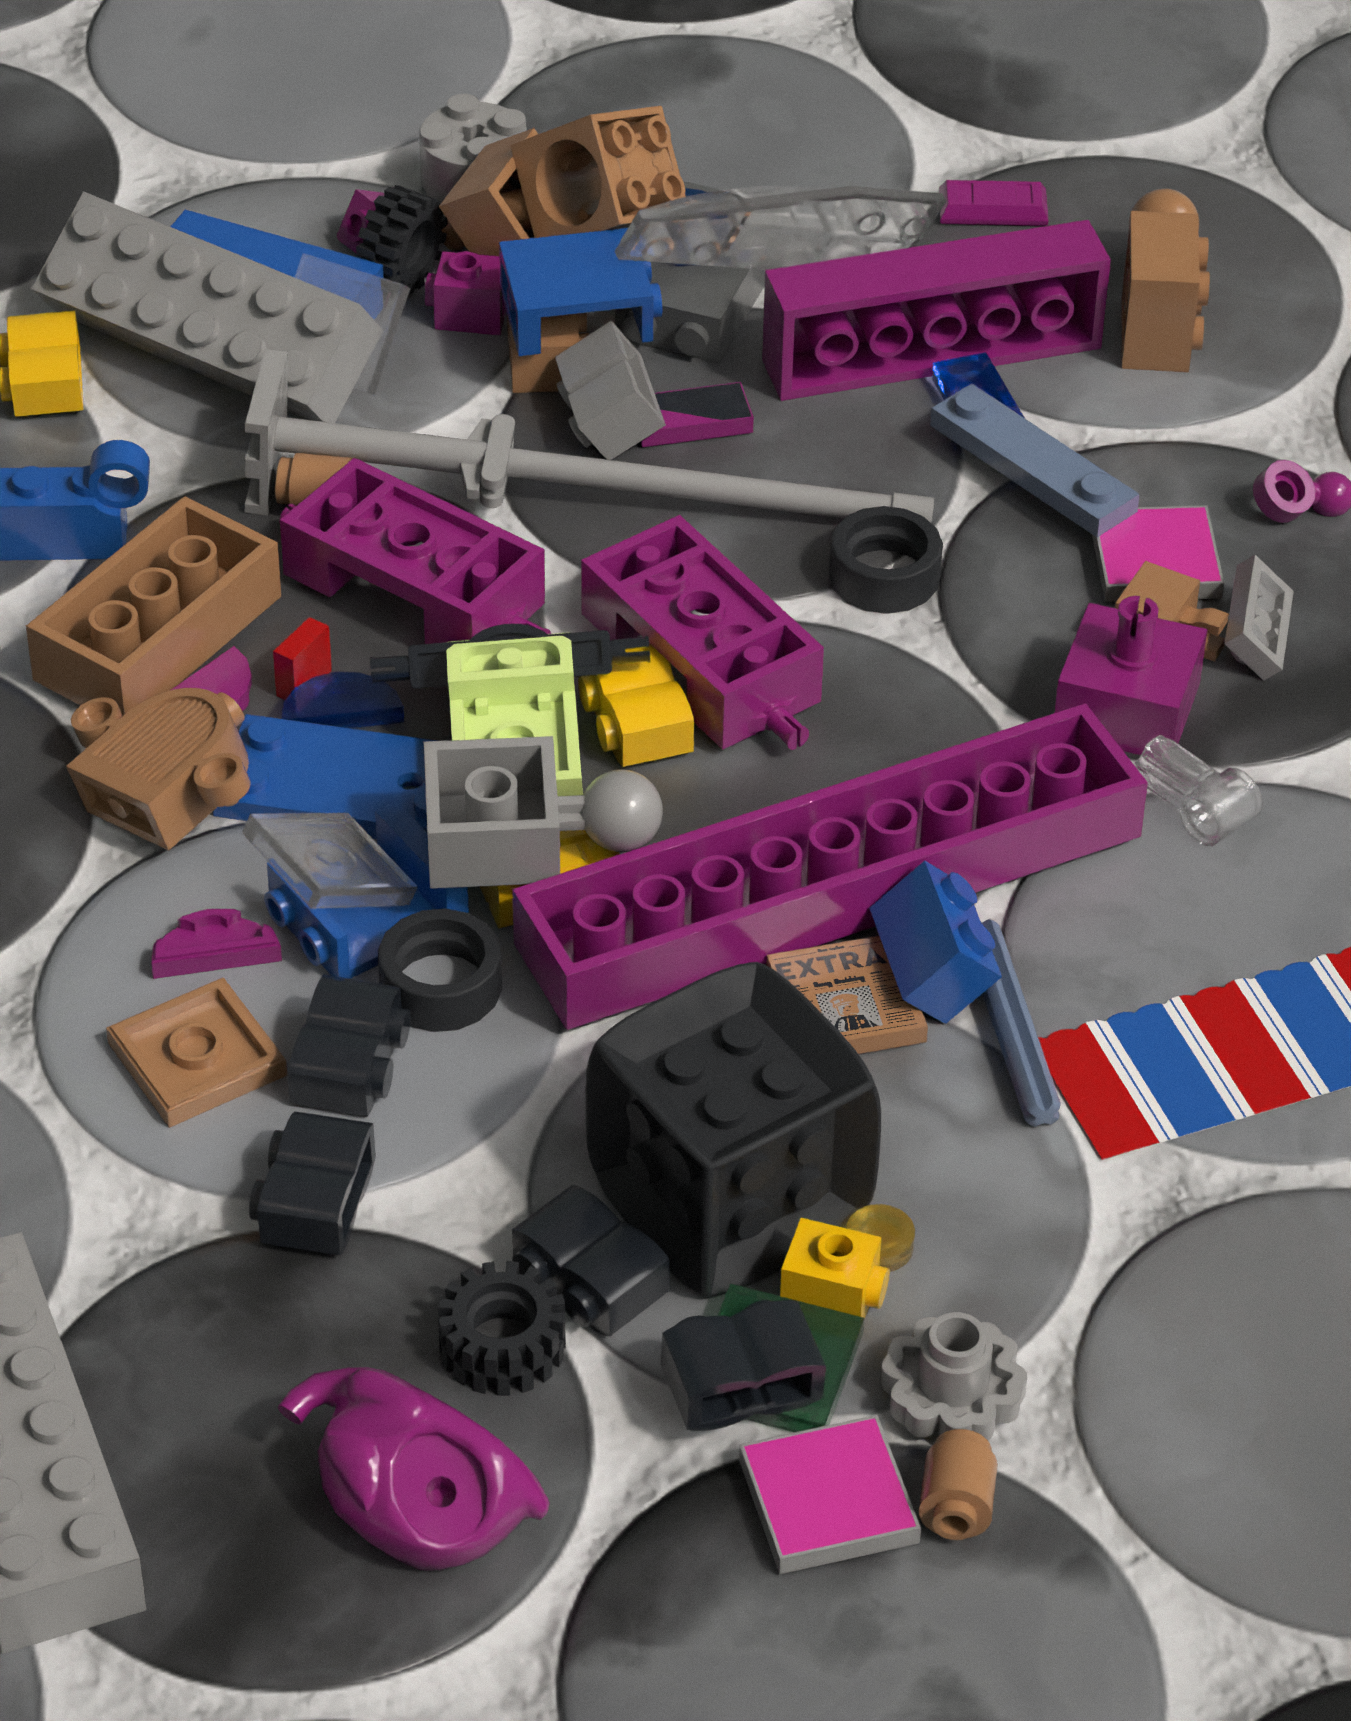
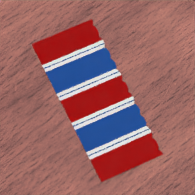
[1038,947,1351,1160]

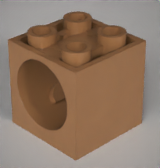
[510,106,690,238]

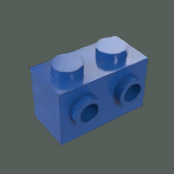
[869,860,1002,1024]

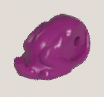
[277,1367,550,1570]

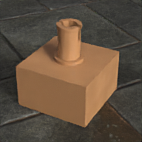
[439,128,538,256]

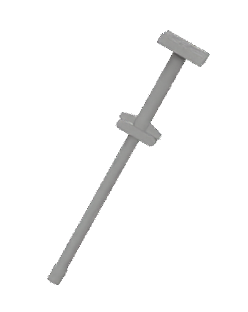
[245,349,934,523]

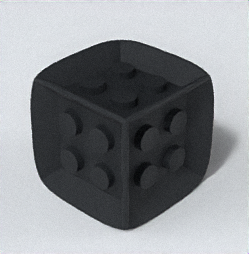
[585,962,881,1297]

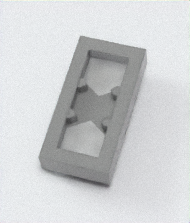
[1224,555,1294,680]

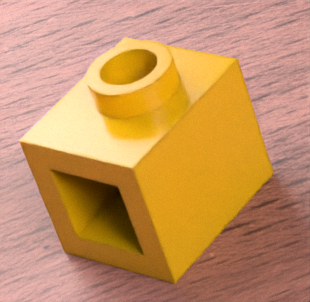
[780,1218,890,1333]

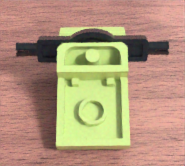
[370,623,650,796]

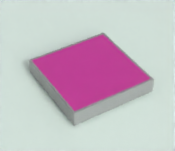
[1092,505,1224,602]
[739,1415,921,1575]

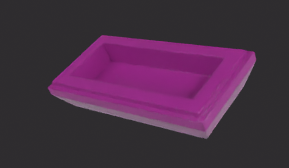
[939,180,1049,226]

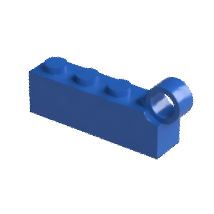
[0,440,150,561]

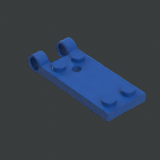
[213,714,438,839]

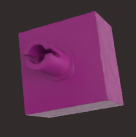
[1055,595,1207,762]

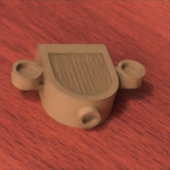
[66,688,251,851]

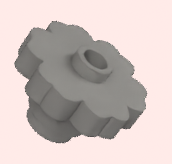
[881,1312,1027,1440]

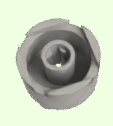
[419,94,527,204]

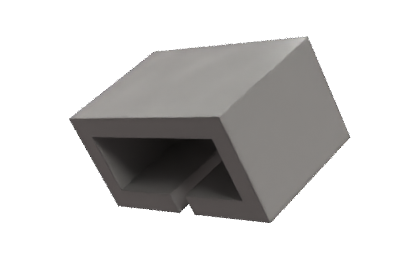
[555,321,666,460]

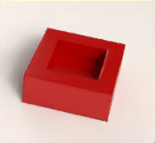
[273,617,332,705]

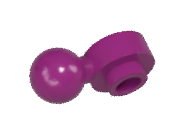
[1253,460,1351,523]

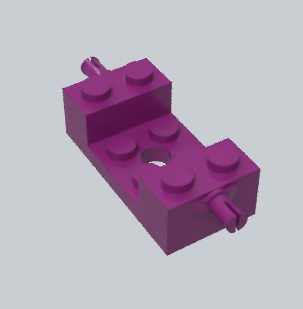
[280,458,551,644]
[581,515,824,750]

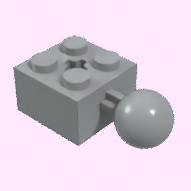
[424,736,663,888]

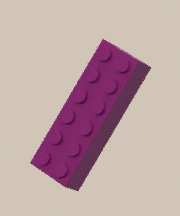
[762,220,1111,401]

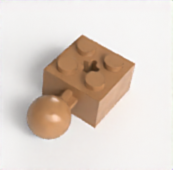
[1121,189,1210,372]

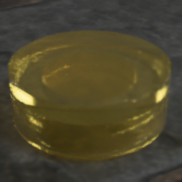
[846,1204,915,1272]

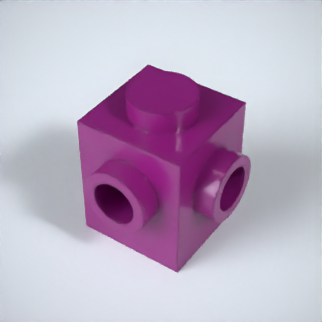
[425,251,506,336]

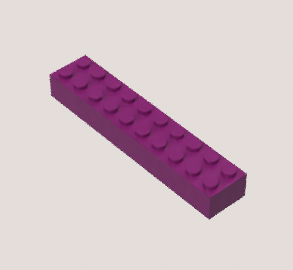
[513,703,1148,1030]

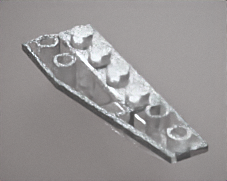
[614,186,946,270]

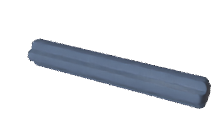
[982,919,1061,1127]

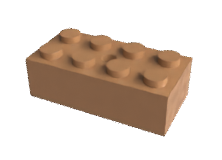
[26,496,281,716]

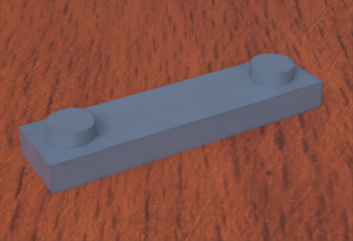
[930,384,1139,538]

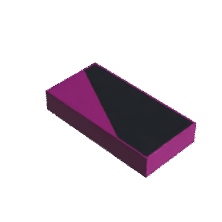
[640,382,754,447]

